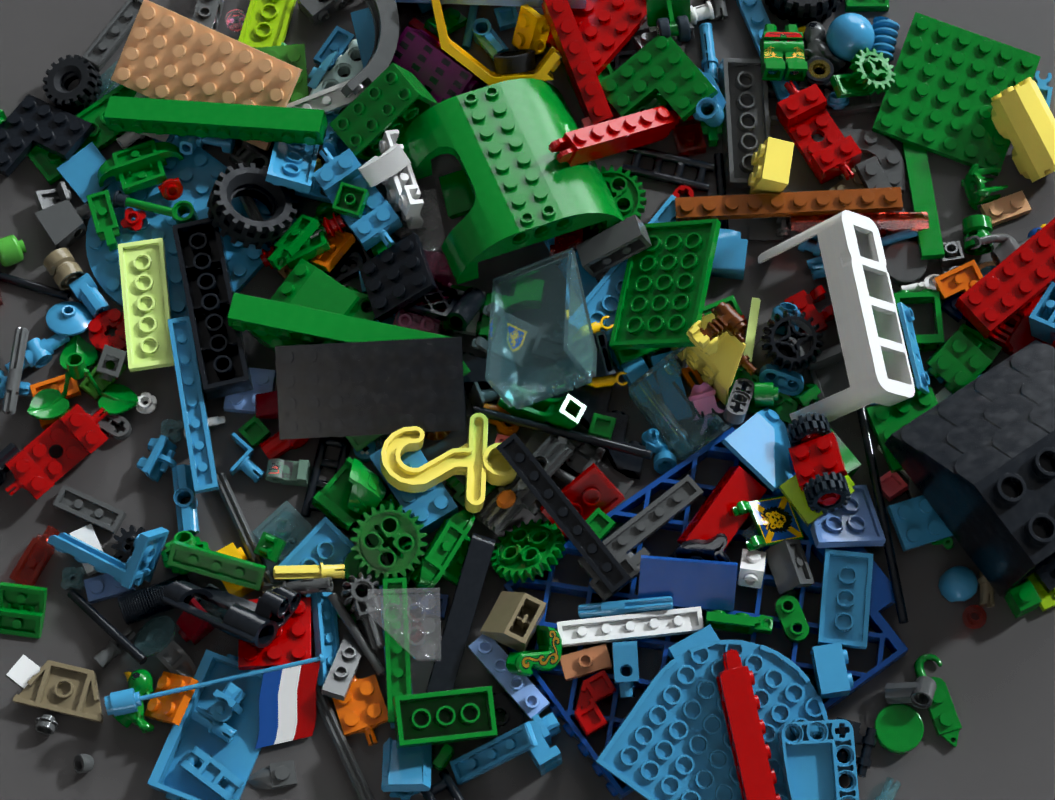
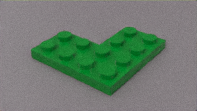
[600,34,718,121]

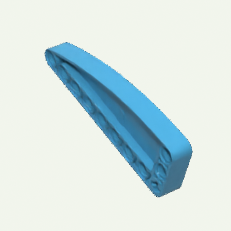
[778,719,859,800]

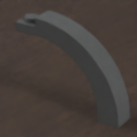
[341,0,399,98]

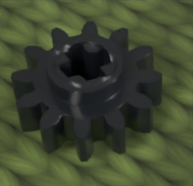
[111,525,145,563]

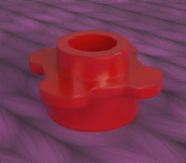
[120,208,146,231]

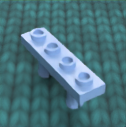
[468,634,550,721]

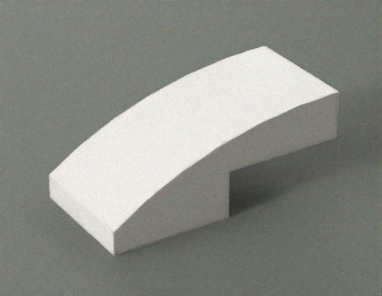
[358,143,411,187]

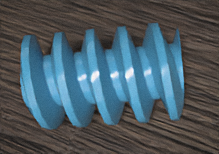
[871,16,900,62]

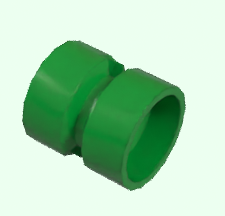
[962,214,994,255]

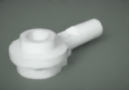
[900,274,940,292]

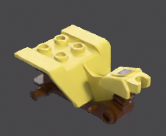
[671,302,758,405]

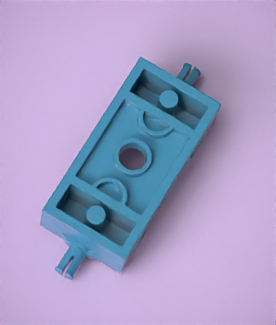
[312,147,403,251]

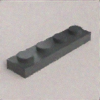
[854,156,914,240]

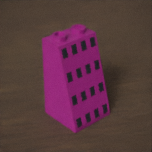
[388,26,480,103]

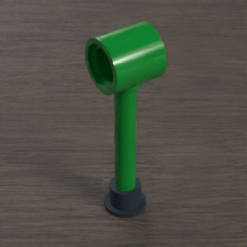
[113,190,199,224]

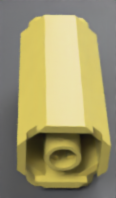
[991,77,1055,183]

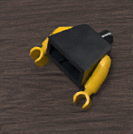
[557,316,628,388]

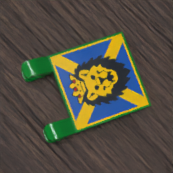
[732,496,804,551]

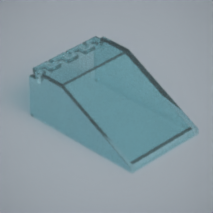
[485,248,597,410]

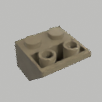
[480,591,547,652]

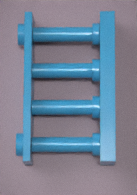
[870,302,930,406]

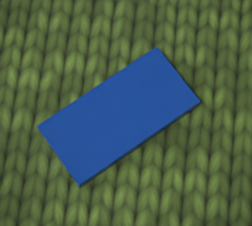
[638,555,738,611]

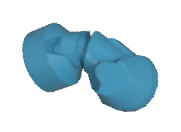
[641,428,677,475]

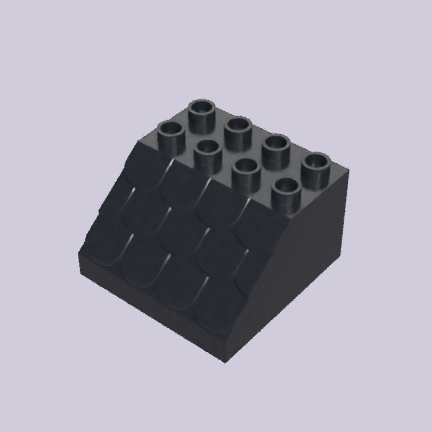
[884,340,1055,596]

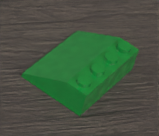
[247,258,360,352]

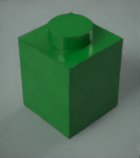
[1004,580,1042,618]

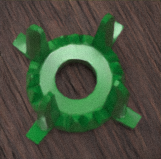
[961,164,1008,210]

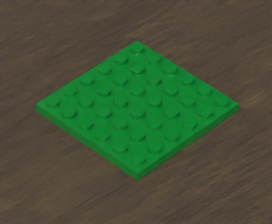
[871,12,1041,176]

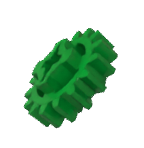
[849,47,896,95]

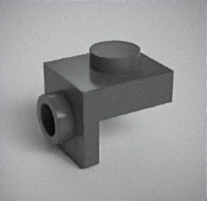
[34,181,71,211]

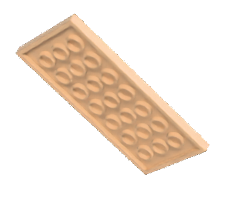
[111,0,302,151]

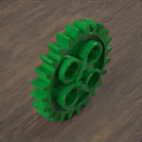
[590,165,646,233]
[350,503,428,579]
[490,519,566,583]

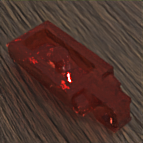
[9,525,60,586]

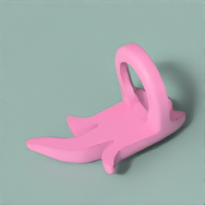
[688,382,724,435]

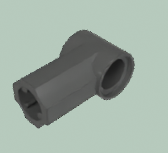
[885,676,937,709]

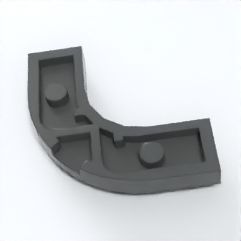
[840,129,905,194]

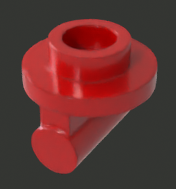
[158,177,183,200]

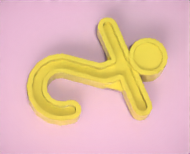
[380,413,517,513]

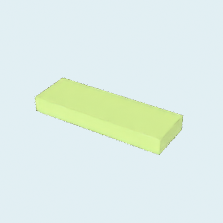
[743,297,761,363]

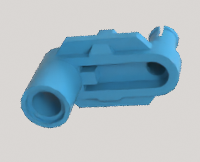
[693,67,726,127]

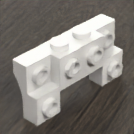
[379,130,424,229]

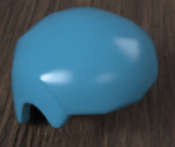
[938,566,978,602]

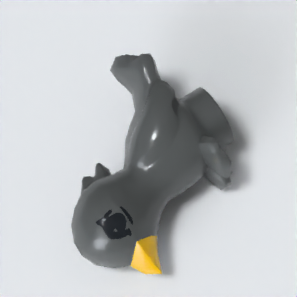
[798,21,846,73]

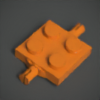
[332,674,388,746]

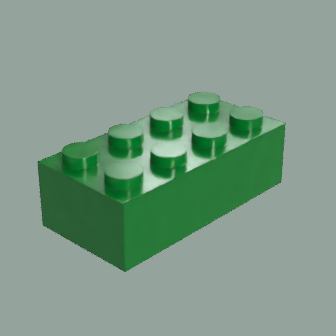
[392,686,498,748]

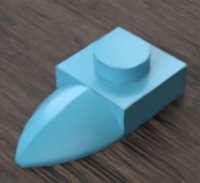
[307,51,339,89]

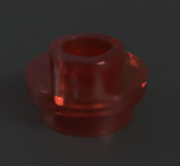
[962,605,987,629]

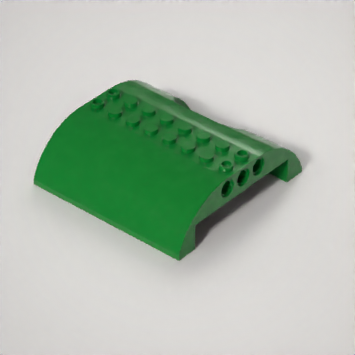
[397,78,624,285]

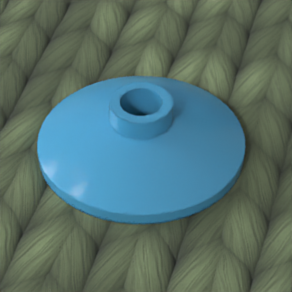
[46,301,92,336]

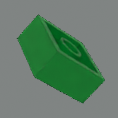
[332,182,369,219]

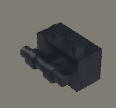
[835,717,877,778]

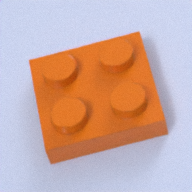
[144,671,199,726]

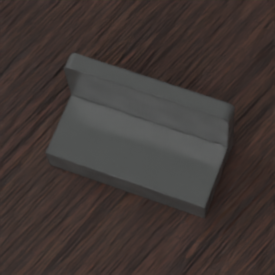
[765,539,815,594]

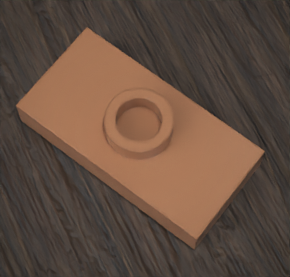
[560,643,612,681]

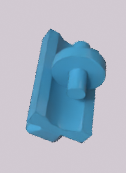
[137,435,177,482]
[211,681,247,722]

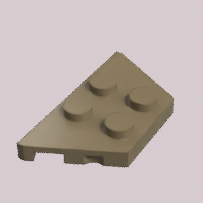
[12,660,103,723]

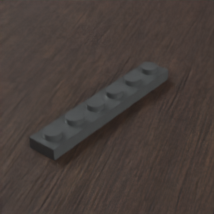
[578,474,703,580]

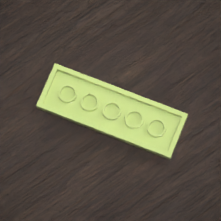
[118,238,175,372]

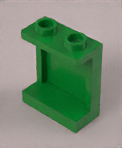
[311,457,383,533]

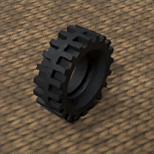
[207,163,298,249]

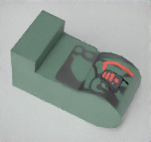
[265,459,312,487]

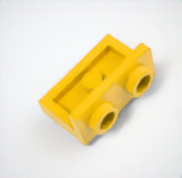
[511,4,550,55]

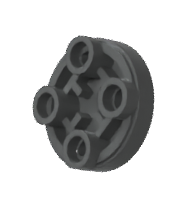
[884,240,928,286]

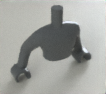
[965,233,1030,266]

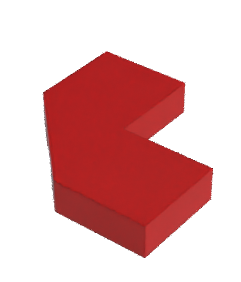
[574,669,616,736]

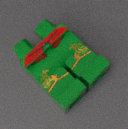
[760,24,808,81]

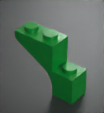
[497,385,587,430]

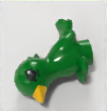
[113,669,154,734]

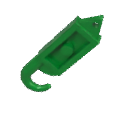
[914,654,962,748]

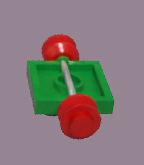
[260,212,346,269]

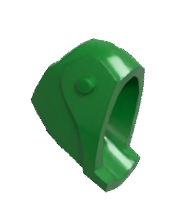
[347,458,386,514]

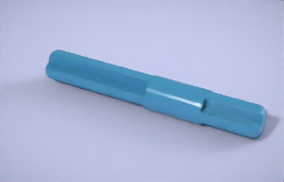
[578,596,673,619]

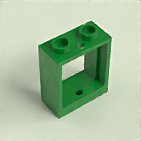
[893,289,945,352]

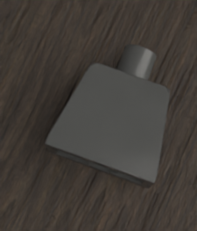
[35,200,91,249]

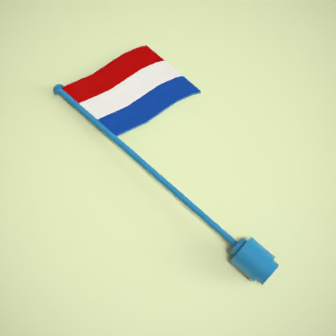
[104,654,325,749]

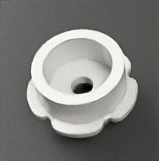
[136,392,157,414]

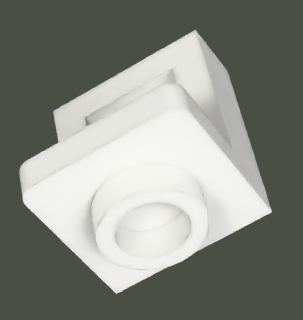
[738,549,766,589]

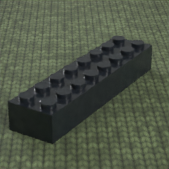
[172,218,253,400]

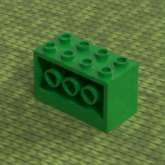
[329,63,438,162]

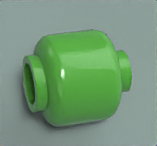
[0,235,27,267]

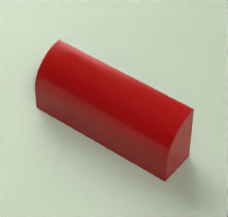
[677,466,767,549]

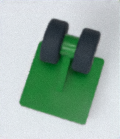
[646,0,691,43]

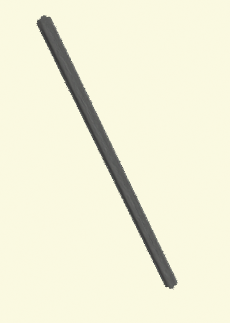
[217,473,374,800]

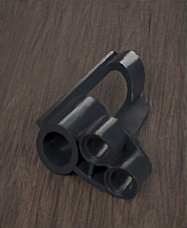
[162,581,301,648]

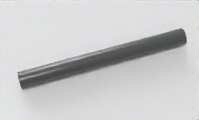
[327,592,386,676]

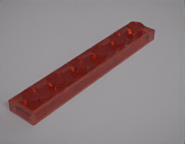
[790,212,929,233]

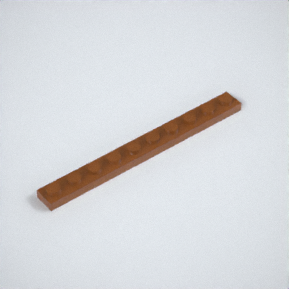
[675,187,903,221]

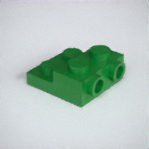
[926,329,992,394]

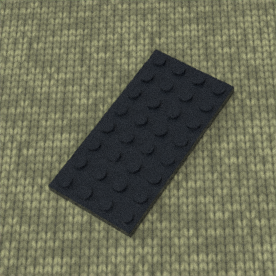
[275,337,467,440]

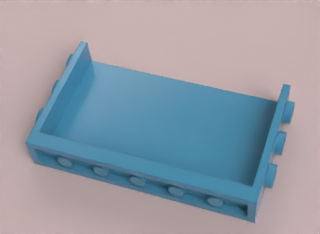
[147,649,263,800]

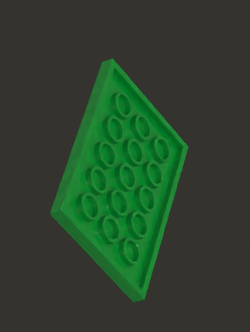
[609,219,721,350]

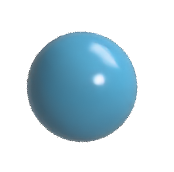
[826,13,875,62]

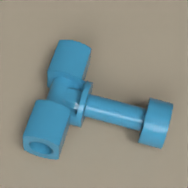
[179,135,235,155]

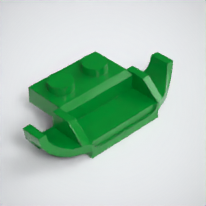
[97,139,184,195]
[416,508,475,593]

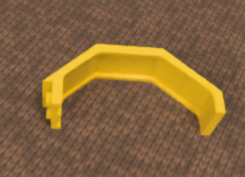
[431,0,561,85]

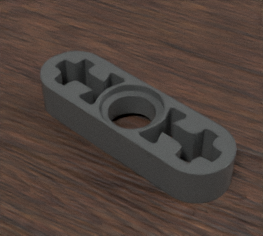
[723,378,754,425]

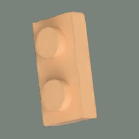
[980,190,1032,227]

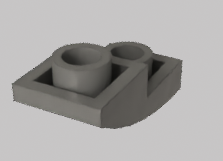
[939,240,965,274]

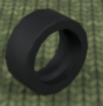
[493,49,537,75]

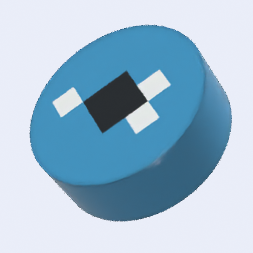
[354,441,377,462]

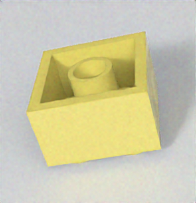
[748,137,794,194]

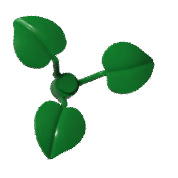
[27,335,138,420]

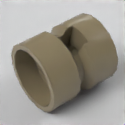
[43,248,84,290]

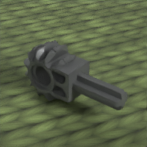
[340,572,385,650]

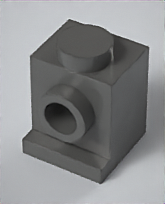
[95,345,127,382]

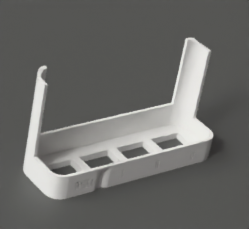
[758,210,915,422]

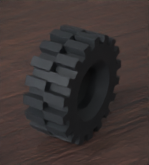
[43,55,102,113]

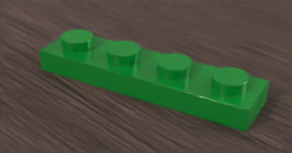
[167,540,266,591]

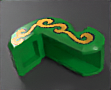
[506,625,562,676]

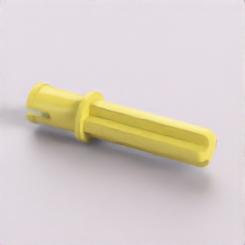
[273,562,345,580]

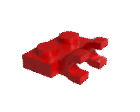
[784,285,835,334]

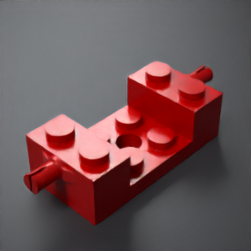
[776,80,862,184]
[4,403,109,500]

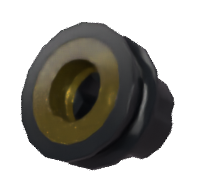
[805,57,834,89]

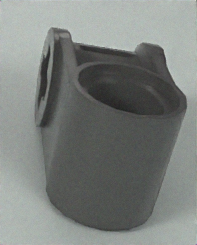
[229,141,269,170]

